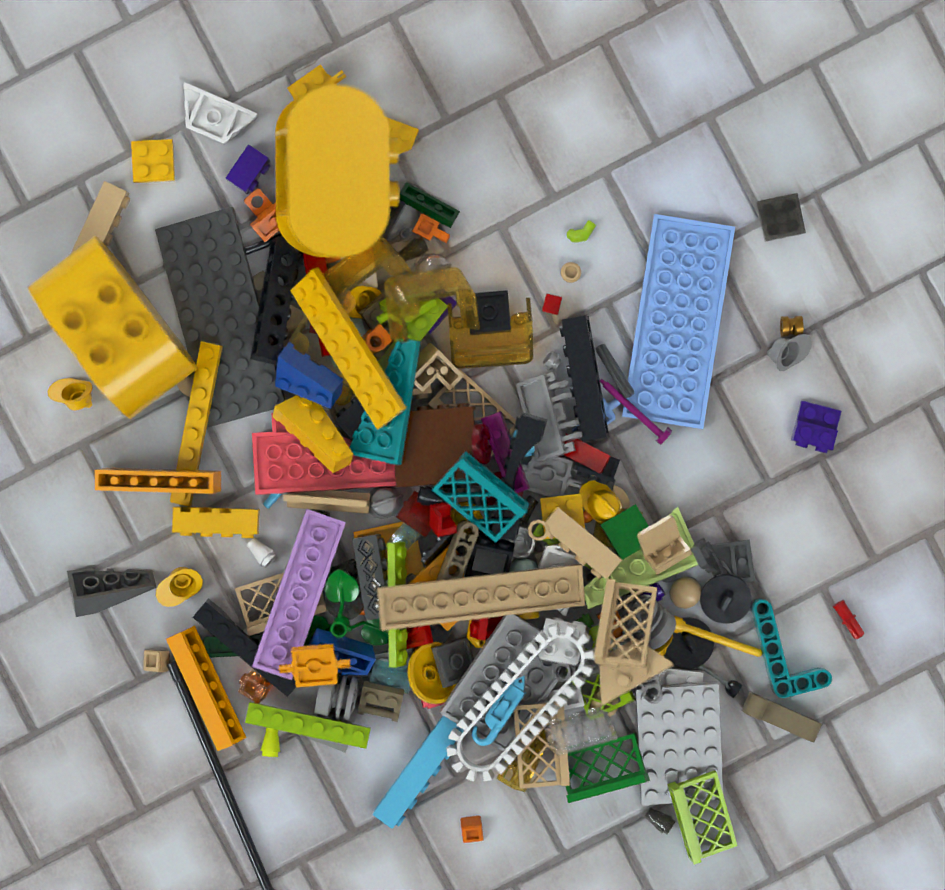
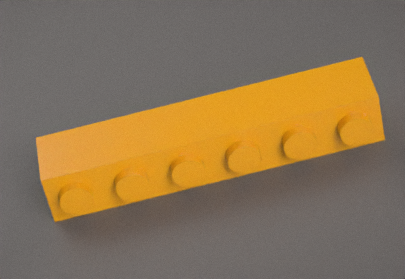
[95,468,221,494]
[166,626,247,751]

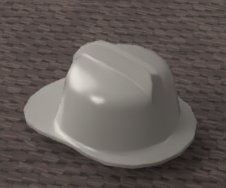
[767,334,812,371]
[369,486,414,519]

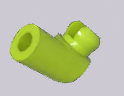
[567,220,597,243]

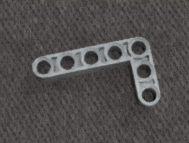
[552,645,663,704]

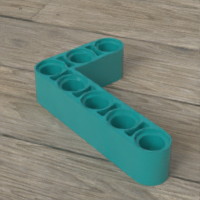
[751,598,832,698]

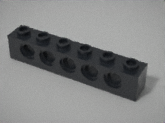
[250,237,302,365]

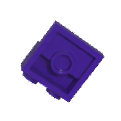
[791,401,842,453]

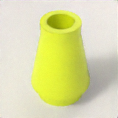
[260,727,281,757]

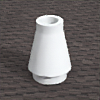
[247,538,277,568]

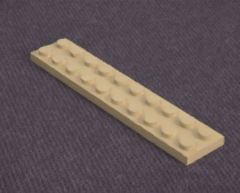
[377,564,585,630]

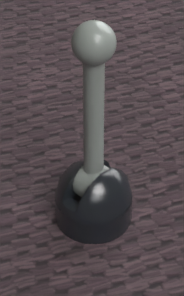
[697,664,743,698]

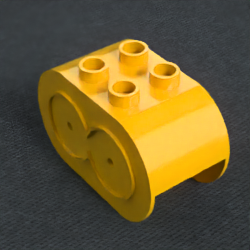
[275,85,399,257]
[28,236,198,420]

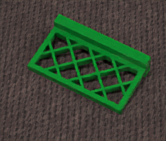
[566,733,650,803]

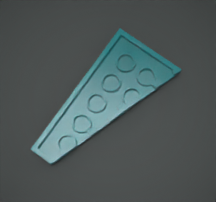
[349,338,421,465]

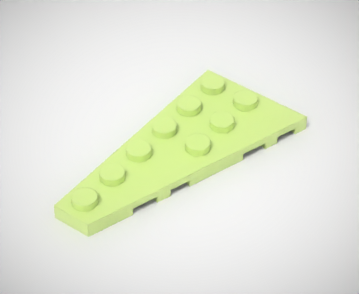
[584,507,698,610]

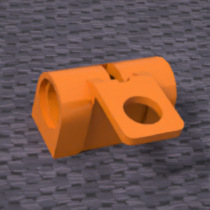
[244,188,279,242]
[362,324,394,354]

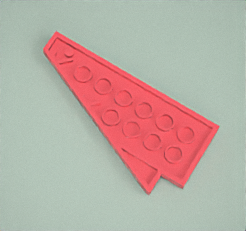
[252,413,396,495]

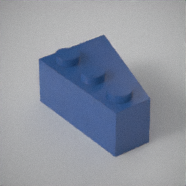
[275,342,343,409]
[308,628,376,675]

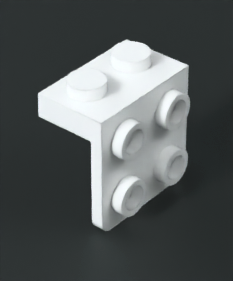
[538,617,589,666]

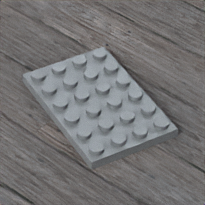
[439,614,567,752]
[635,681,723,805]

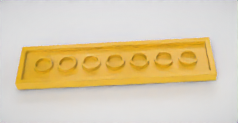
[290,268,406,430]

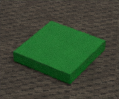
[600,504,649,560]

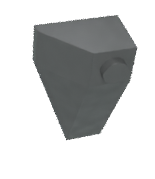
[67,567,156,617]

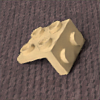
[637,515,692,575]

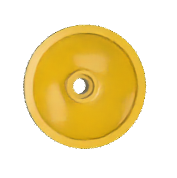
[407,642,458,704]

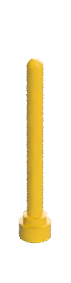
[674,615,763,657]

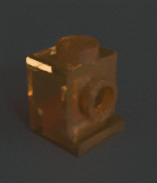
[238,670,272,703]

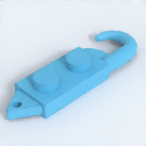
[472,676,526,746]

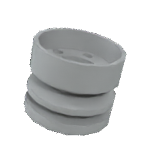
[621,594,676,649]
[314,675,358,720]

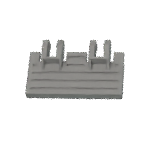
[516,372,583,462]

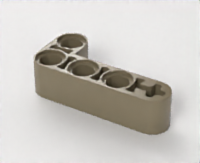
[436,520,479,581]
[741,692,822,743]

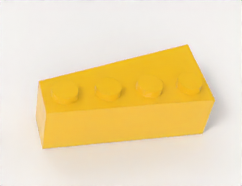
[273,395,353,473]

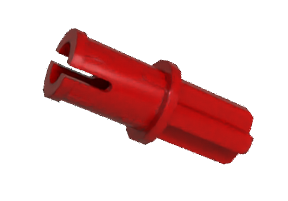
[833,600,864,640]

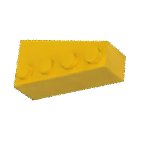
[172,506,260,538]

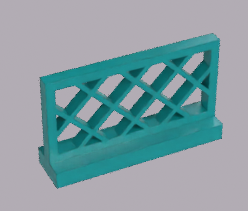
[432,451,529,542]

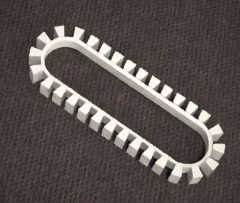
[446,623,595,782]

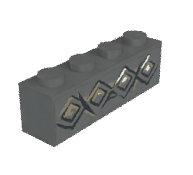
[352,534,388,621]

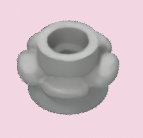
[543,351,561,370]

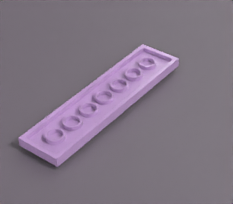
[252,509,346,680]

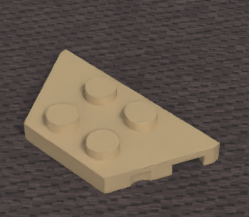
[599,638,674,705]

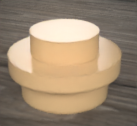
[561,262,581,283]

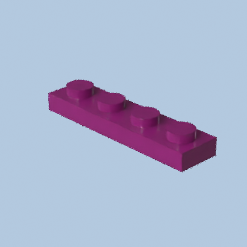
[481,411,530,493]

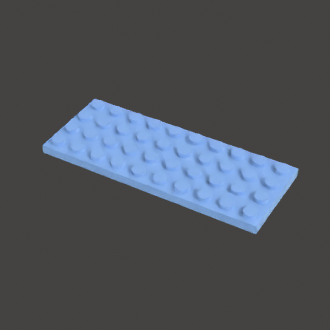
[622,214,735,429]

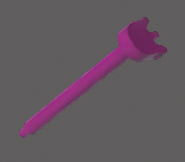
[599,378,672,445]

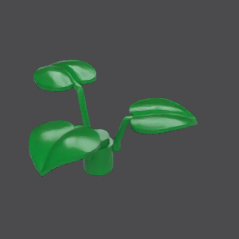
[304,569,389,646]

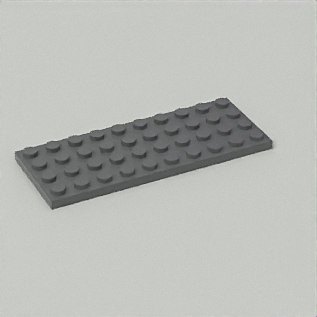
[155,207,286,427]

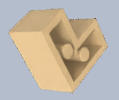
[414,343,464,392]

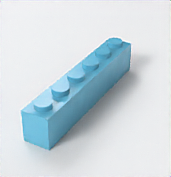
[372,716,464,829]

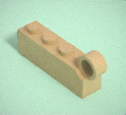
[71,181,130,253]
[528,507,622,579]

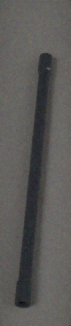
[167,661,274,890]

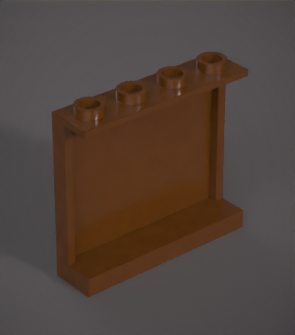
[394,403,476,487]

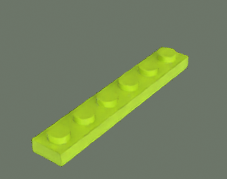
[378,293,448,372]
[387,541,408,668]
[245,702,371,749]

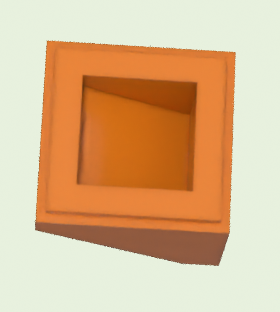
[460,816,484,843]

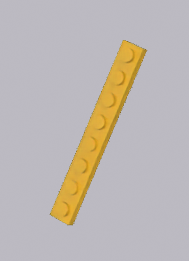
[170,341,223,507]

